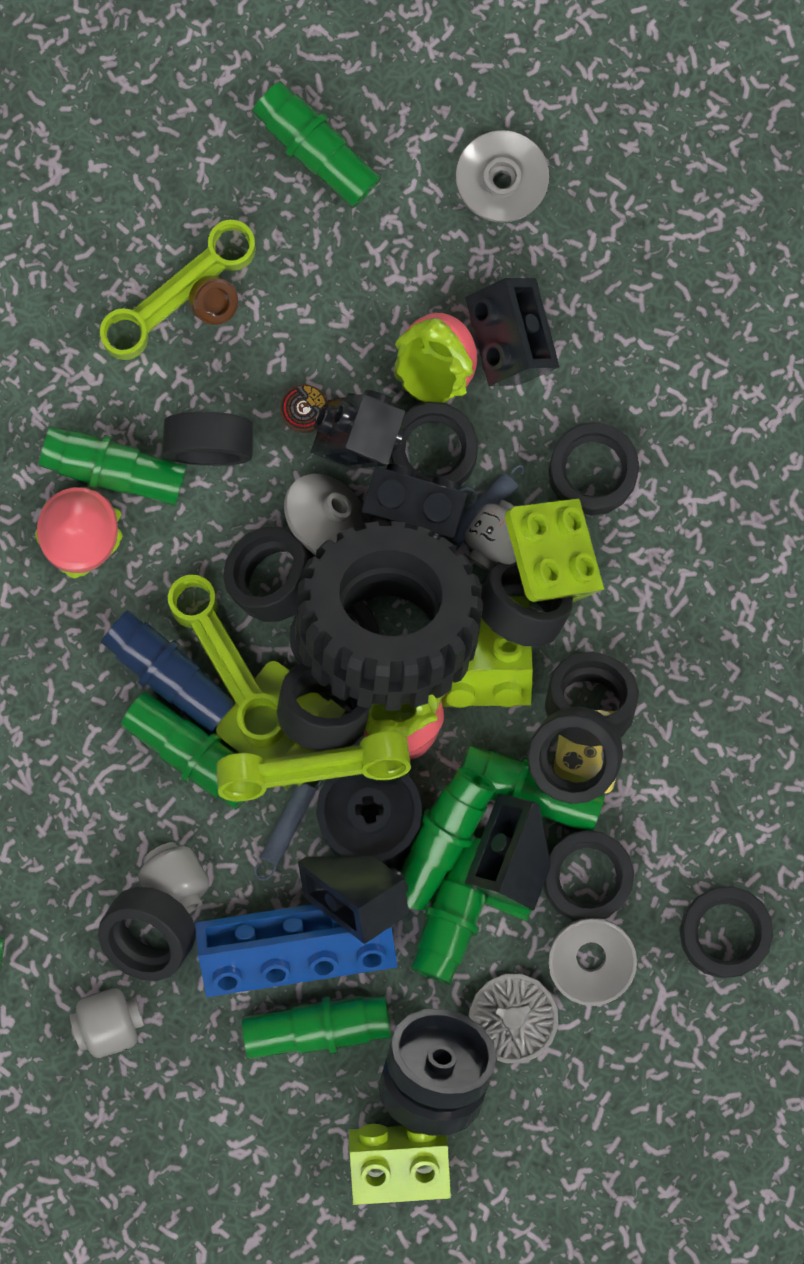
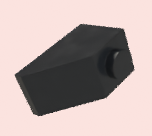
[464,793,551,911]
[298,856,409,944]

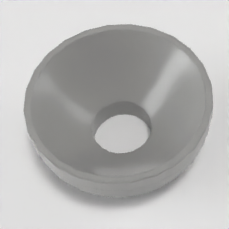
[548,918,637,1006]

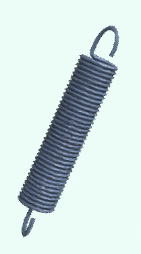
[455,465,524,548]
[254,780,322,881]

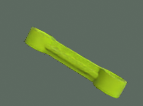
[100,220,256,360]
[168,575,284,747]
[216,732,411,801]

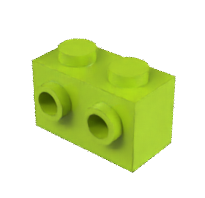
[349,1124,451,1205]

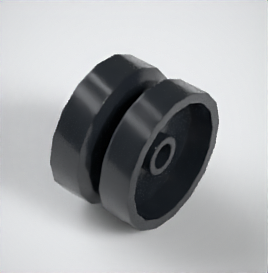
[316,774,423,864]
[378,1009,497,1136]

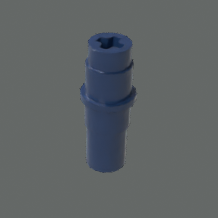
[101,610,236,734]

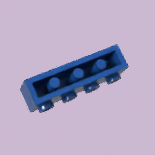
[195,904,398,997]

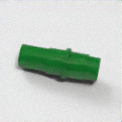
[252,81,381,209]
[39,426,187,506]
[121,692,245,810]
[460,745,605,831]
[399,767,496,911]
[410,837,486,985]
[242,995,392,1059]

